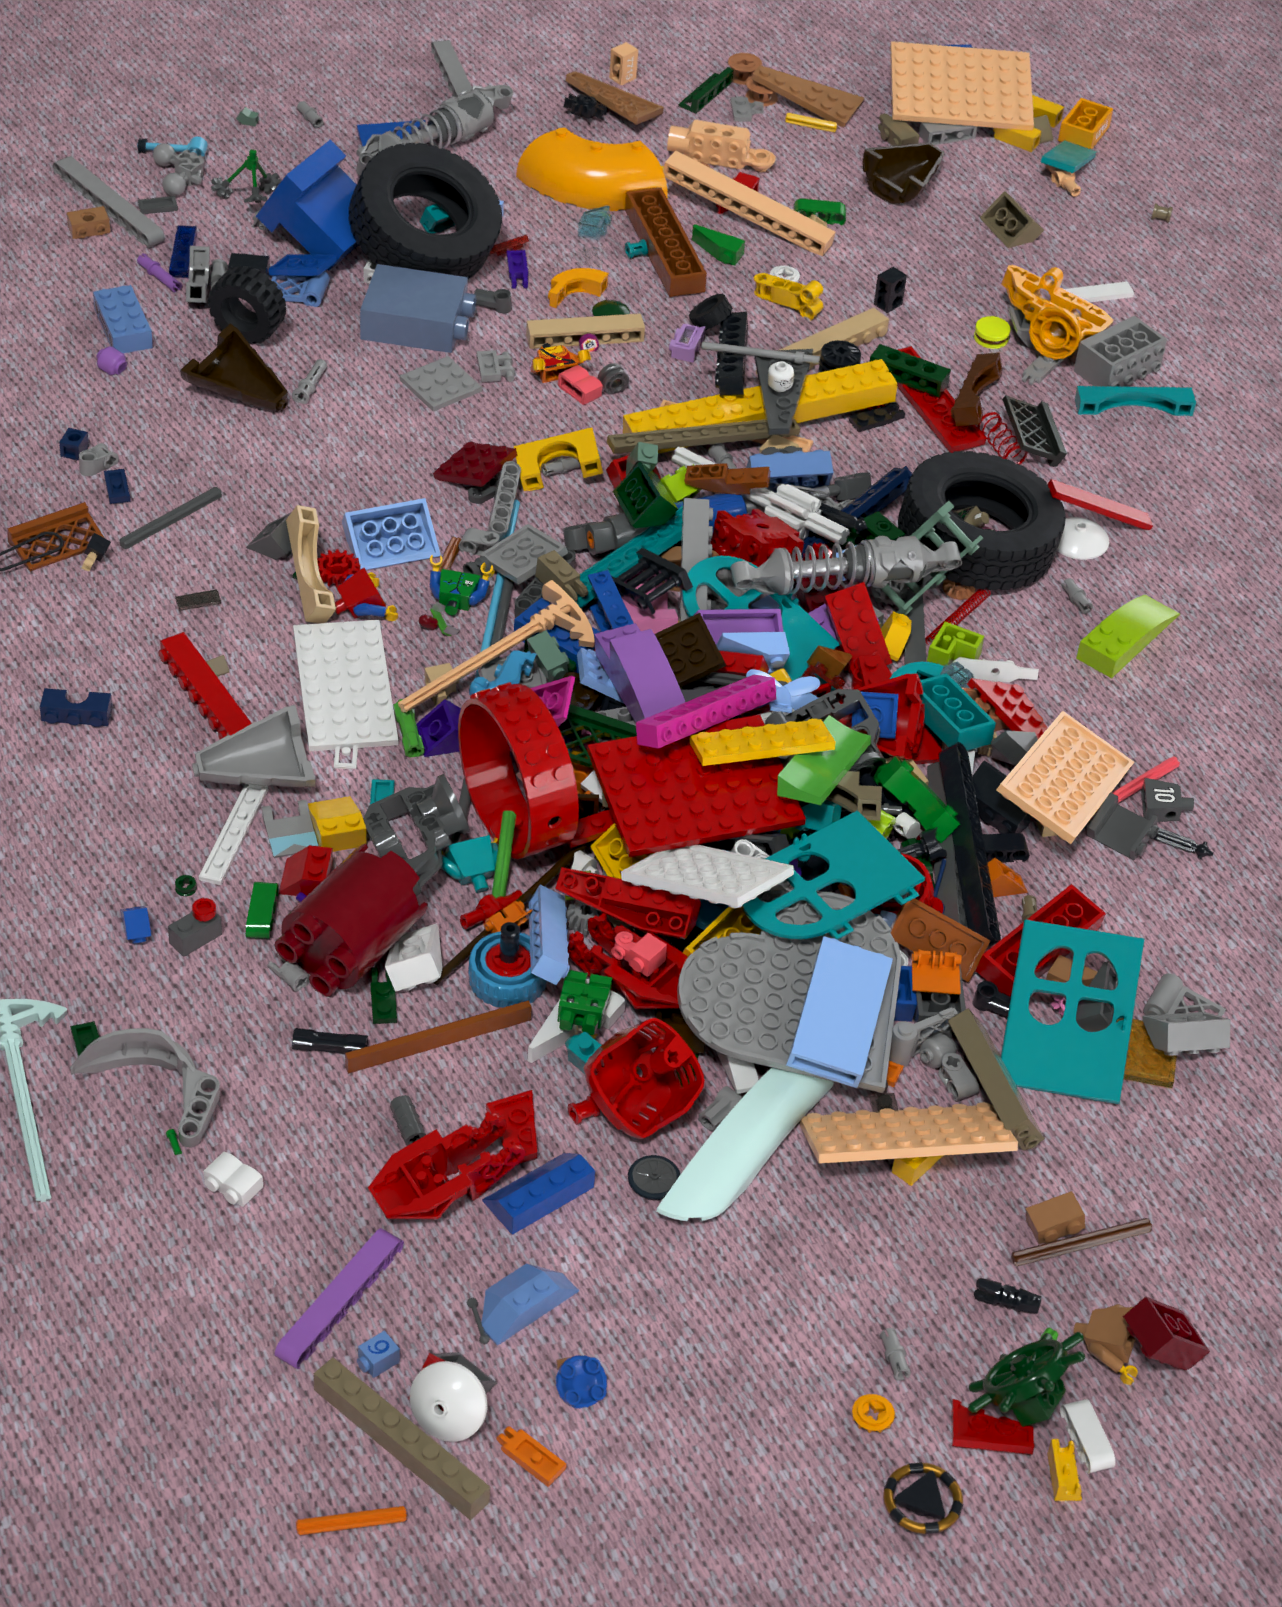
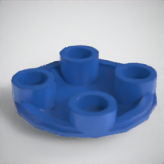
[556,1355,607,1409]

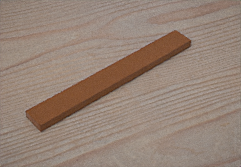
[345,1000,532,1074]

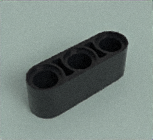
[983,833,1030,863]

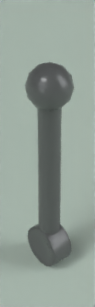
[467,1297,489,1344]

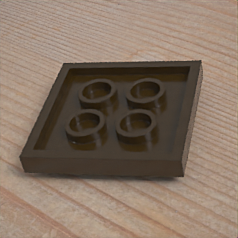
[655,613,726,688]

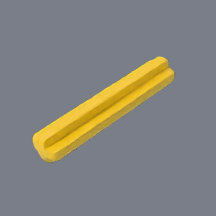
[785,113,837,132]

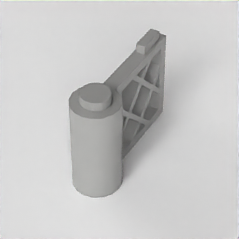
[1143,973,1226,1017]
[889,1007,958,1068]

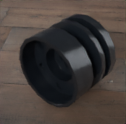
[818,340,861,373]

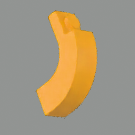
[548,268,609,308]

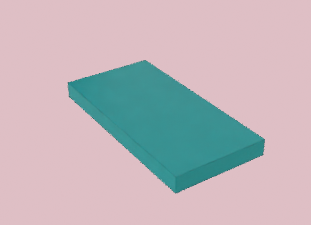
[1040,140,1097,173]

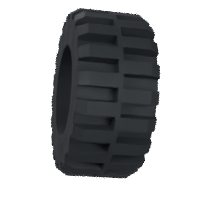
[208,266,286,344]

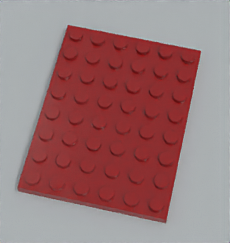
[587,715,806,857]

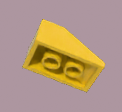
[308,796,366,852]

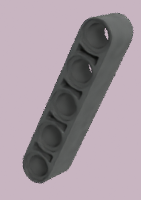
[514,548,576,618]

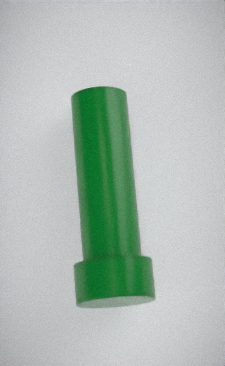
[165,1129,182,1155]

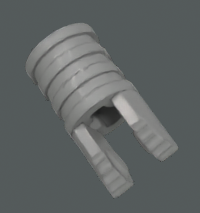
[267,954,310,992]

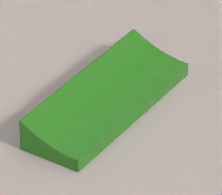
[777,715,871,805]

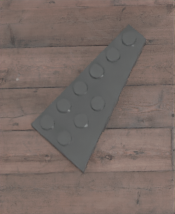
[754,349,813,435]

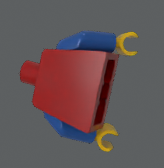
[335,568,398,621]

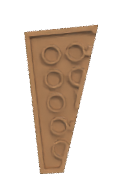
[751,65,865,127]
[565,71,664,125]

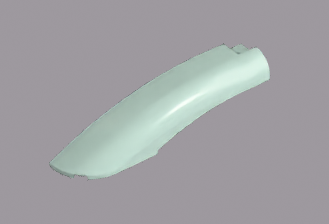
[656,1067,834,1221]

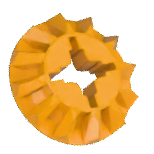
[852,1394,895,1433]

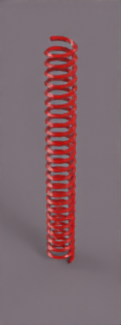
[925,588,991,645]

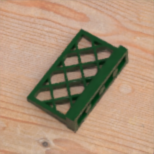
[560,704,637,769]

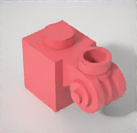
[611,931,667,977]

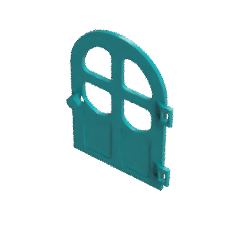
[681,556,840,681]
[742,810,925,940]

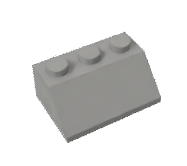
[1142,1012,1231,1055]

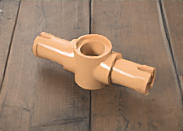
[1045,165,1081,197]

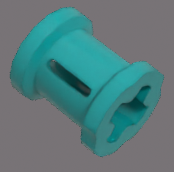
[625,239,648,259]

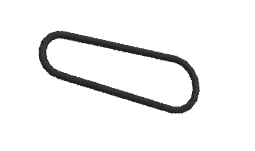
[0,531,63,571]

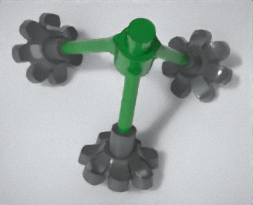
[211,149,281,203]

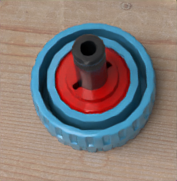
[468,922,547,1008]

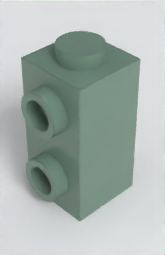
[626,442,658,476]
[527,630,569,682]

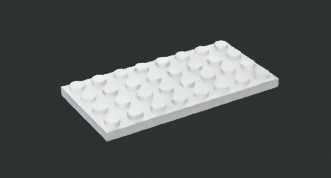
[293,620,398,752]

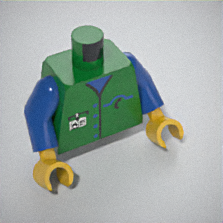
[430,555,495,615]

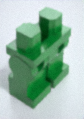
[557,970,612,1035]

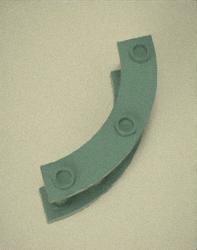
[866,501,983,615]

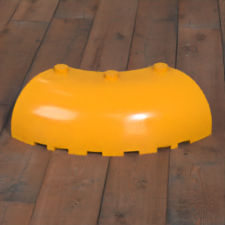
[516,127,668,211]

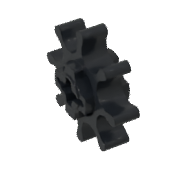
[563,94,608,119]

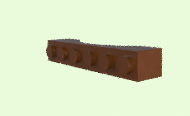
[951,352,1003,426]

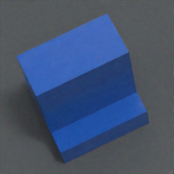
[256,139,358,270]

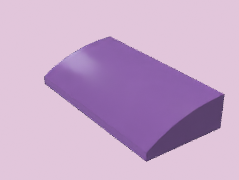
[693,609,783,645]

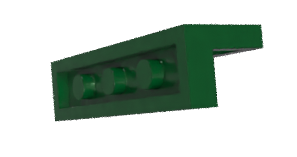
[678,67,734,114]

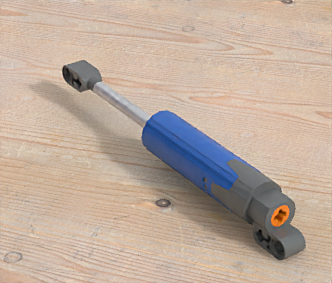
[563,472,872,555]

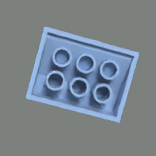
[342,498,441,570]

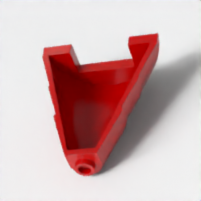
[838,674,925,760]

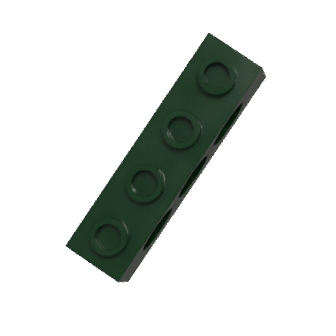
[870,344,951,397]

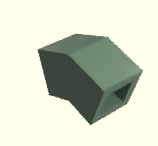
[236,106,259,127]

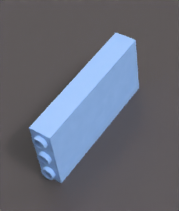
[786,936,893,1088]

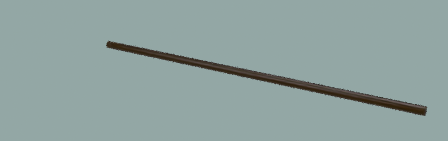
[433,840,595,985]

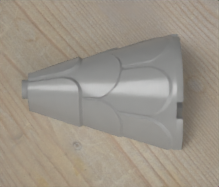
[192,705,315,787]

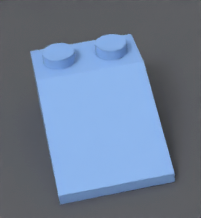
[717,632,790,674]

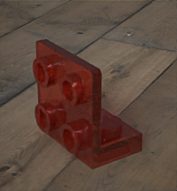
[800,661,847,689]

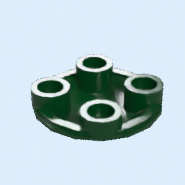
[592,300,630,316]

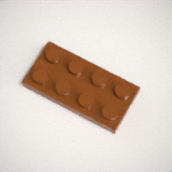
[890,895,990,982]

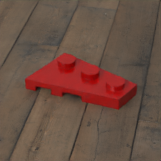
[486,1090,538,1164]
[951,1399,1034,1455]

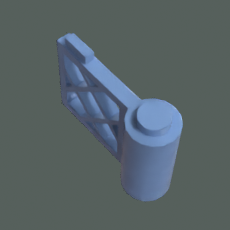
[271,271,330,307]

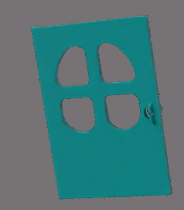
[1001,919,1145,1104]

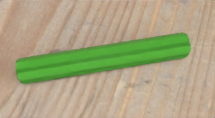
[492,811,516,898]

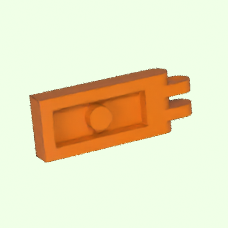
[496,1426,566,1487]

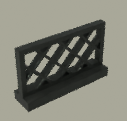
[1002,395,1067,467]

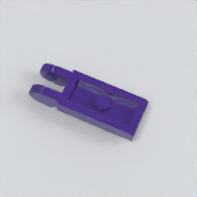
[506,250,528,289]

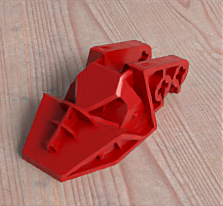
[567,913,688,1009]
[368,1111,525,1219]

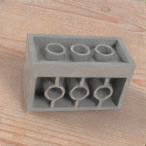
[1074,315,1167,387]

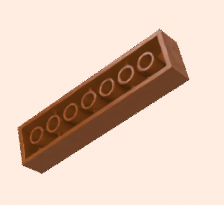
[625,187,707,297]

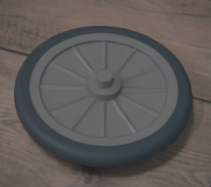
[628,1155,681,1200]

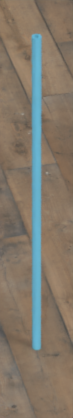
[475,500,520,678]

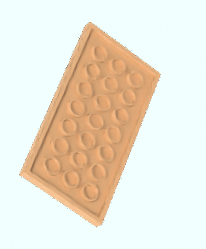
[997,711,1134,844]
[800,1102,1018,1164]

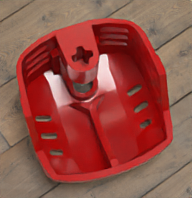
[584,1018,705,1140]

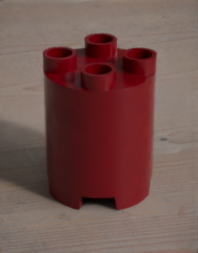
[274,844,428,997]

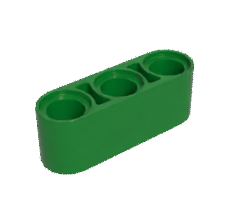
[793,198,846,225]
[246,881,279,939]

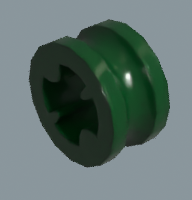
[175,875,196,897]

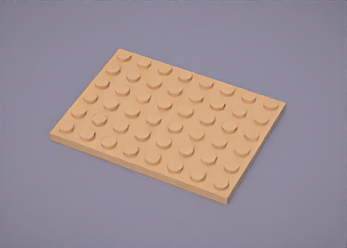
[890,42,1034,130]

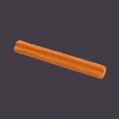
[296,1506,407,1535]

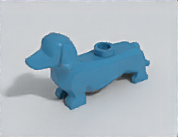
[469,650,537,696]

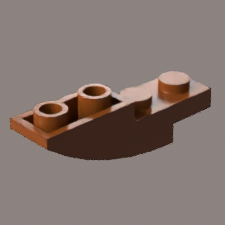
[684,463,771,495]

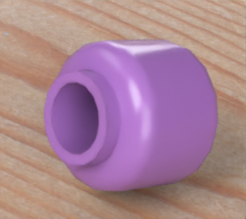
[96,346,127,375]

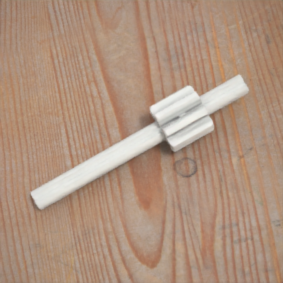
[672,447,849,545]

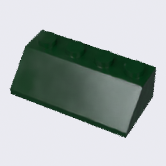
[612,462,678,528]

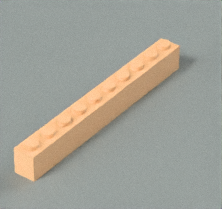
[663,151,836,256]

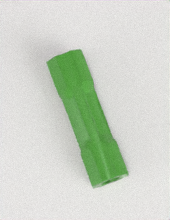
[393,699,424,758]

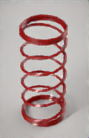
[977,412,1028,464]

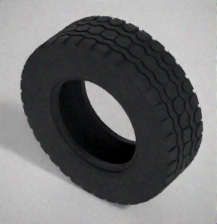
[348,143,502,279]
[898,451,1066,591]

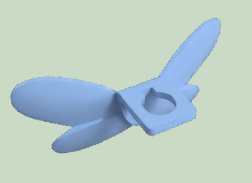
[746,669,820,713]

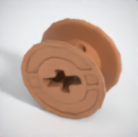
[728,53,762,85]
[745,76,778,106]

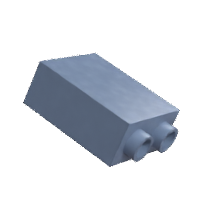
[360,264,476,353]

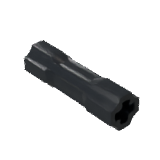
[292,1028,368,1054]

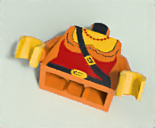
[530,343,591,383]

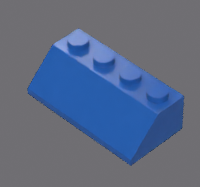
[482,1153,595,1235]

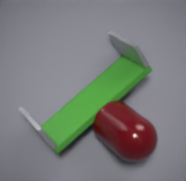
[418,602,460,636]

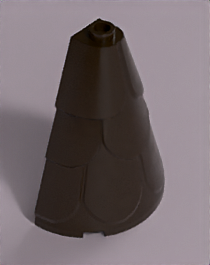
[862,143,945,204]
[180,323,288,412]

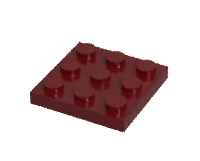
[433,442,517,487]

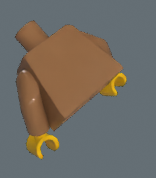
[1074,1304,1138,1385]

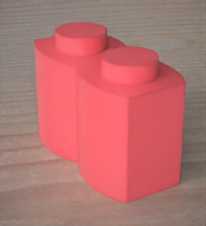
[558,365,603,405]

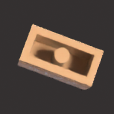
[609,42,638,85]

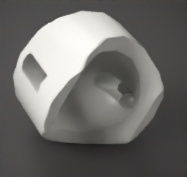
[571,850,599,874]

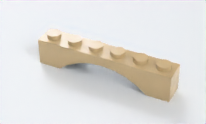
[286,505,336,624]

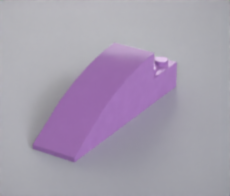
[595,623,685,722]

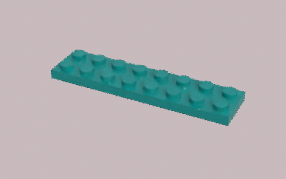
[575,506,710,608]

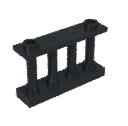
[611,548,693,615]

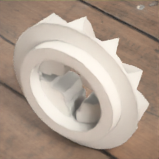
[770,266,800,283]

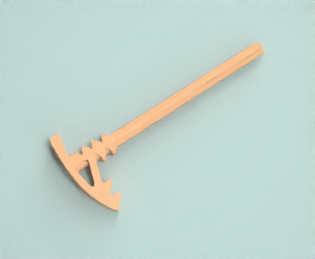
[398,580,595,713]

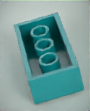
[919,673,996,751]

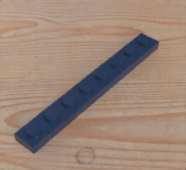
[802,467,910,558]

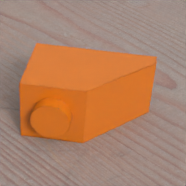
[988,858,1028,897]

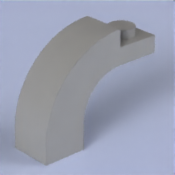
[186,246,210,303]

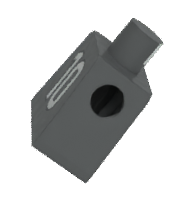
[1141,778,1194,822]

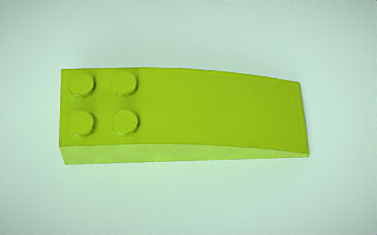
[1076,594,1180,679]

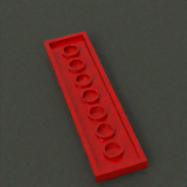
[897,346,986,453]

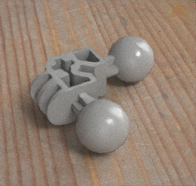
[153,143,205,197]

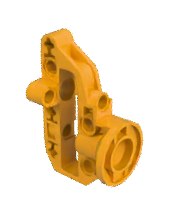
[1001,265,1114,359]

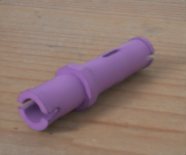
[137,253,182,293]

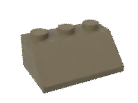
[979,191,1044,248]

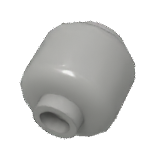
[920,1034,956,1069]

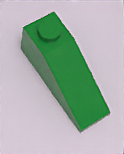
[692,224,745,266]

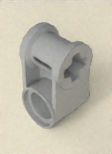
[79,443,119,476]
[458,528,500,556]
[938,1053,979,1101]

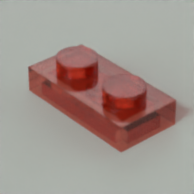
[490,234,529,256]

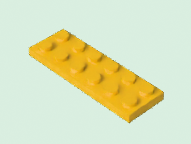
[690,719,836,766]

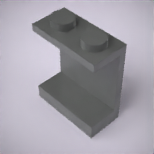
[1087,792,1159,860]

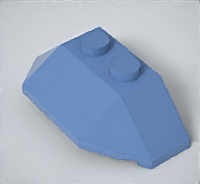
[482,1263,579,1346]

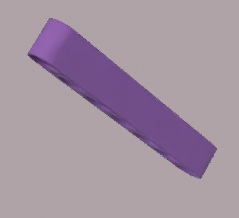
[274,1228,404,1369]

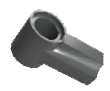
[474,288,512,314]

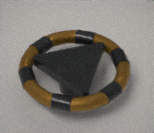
[883,1462,963,1534]

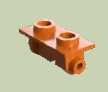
[483,901,533,933]

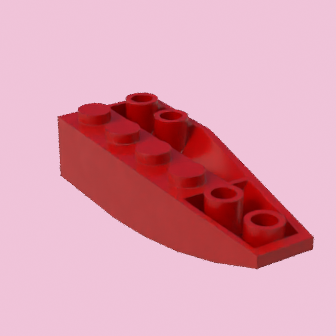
[555,867,701,939]

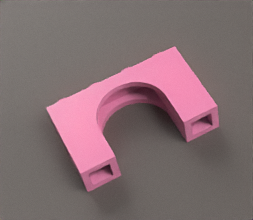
[622,583,678,634]

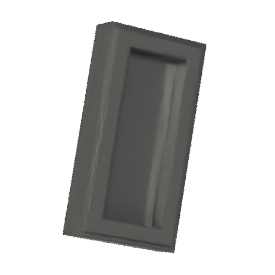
[138,196,178,214]

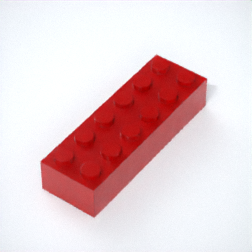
[975,884,1106,996]

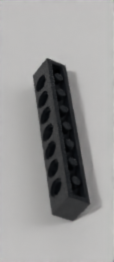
[715,312,748,395]

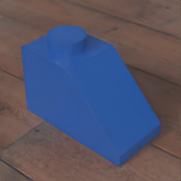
[120,906,152,943]

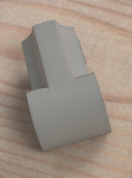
[698,1086,743,1131]

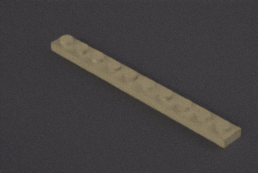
[607,419,801,454]

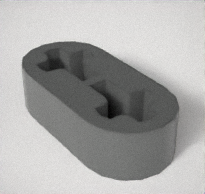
[468,478,498,504]

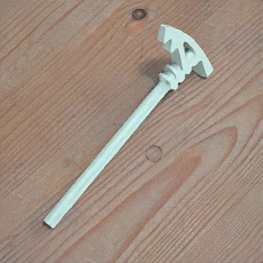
[0,999,67,1202]

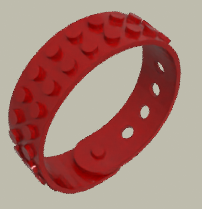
[458,682,579,859]

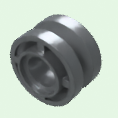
[598,363,629,394]

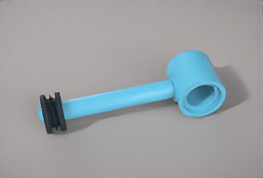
[137,136,208,157]

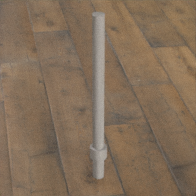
[702,342,820,364]

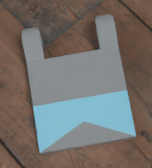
[262,800,318,858]

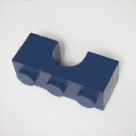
[40,688,113,727]

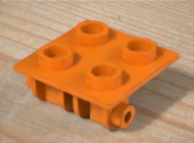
[911,949,962,994]

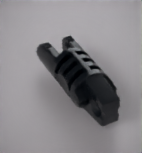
[974,1278,1042,1313]

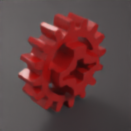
[317,549,360,587]

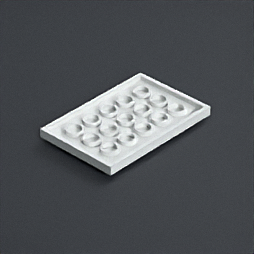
[621,845,794,908]

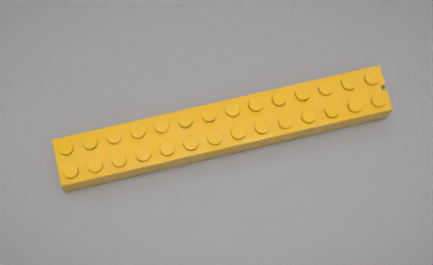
[623,359,897,454]

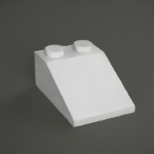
[385,924,442,992]

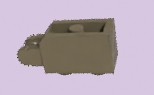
[878,114,920,146]
[535,550,588,601]

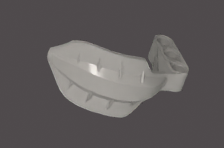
[70,1028,220,1148]

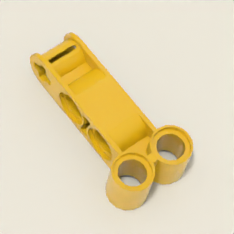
[754,273,824,320]

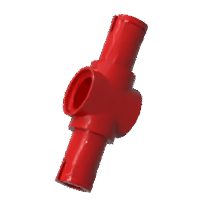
[460,890,523,929]

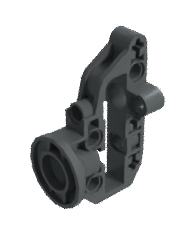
[765,689,886,786]
[363,774,470,897]

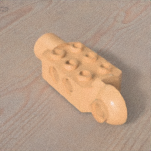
[667,120,776,172]

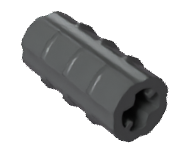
[390,1095,426,1146]

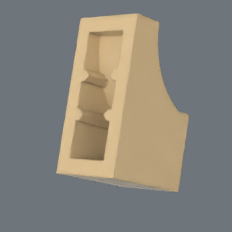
[424,663,459,706]

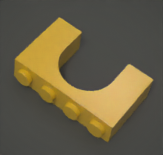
[993,95,1064,152]
[514,427,603,491]

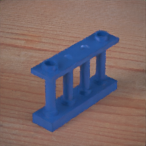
[588,570,634,632]

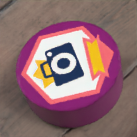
[579,333,599,352]

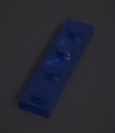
[169,225,197,278]

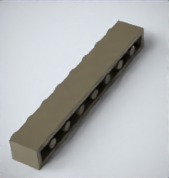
[314,1357,490,1521]

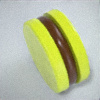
[974,316,1011,349]

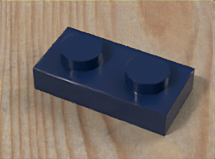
[104,469,130,504]

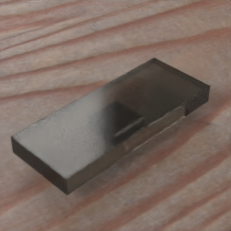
[175,589,221,611]

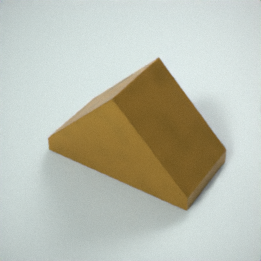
[807,645,852,682]

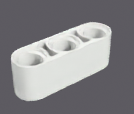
[1060,1399,1115,1473]

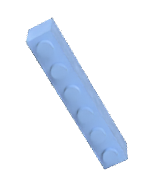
[529,885,570,985]

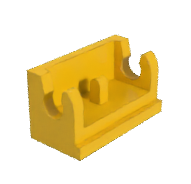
[1047,1439,1082,1501]

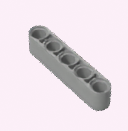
[487,461,521,542]

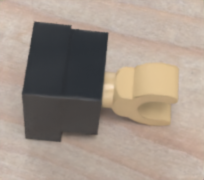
[81,533,111,571]

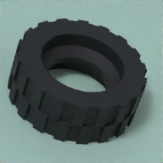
[689,293,733,331]

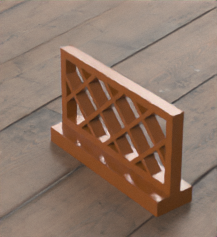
[7,502,105,571]

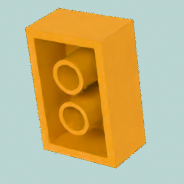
[1058,98,1113,149]

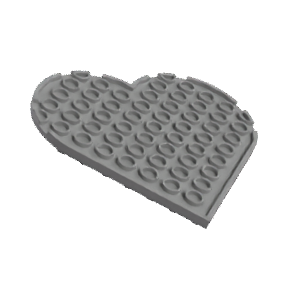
[677,892,901,1093]

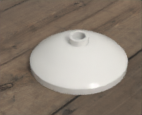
[1057,517,1109,560]
[410,1361,487,1442]

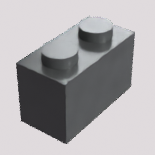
[168,912,222,957]

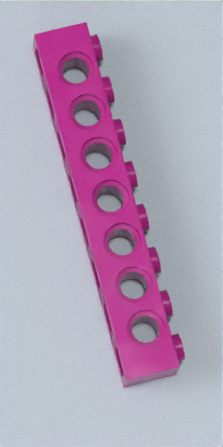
[636,674,776,748]

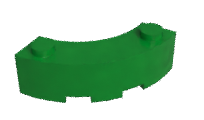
[877,756,960,843]

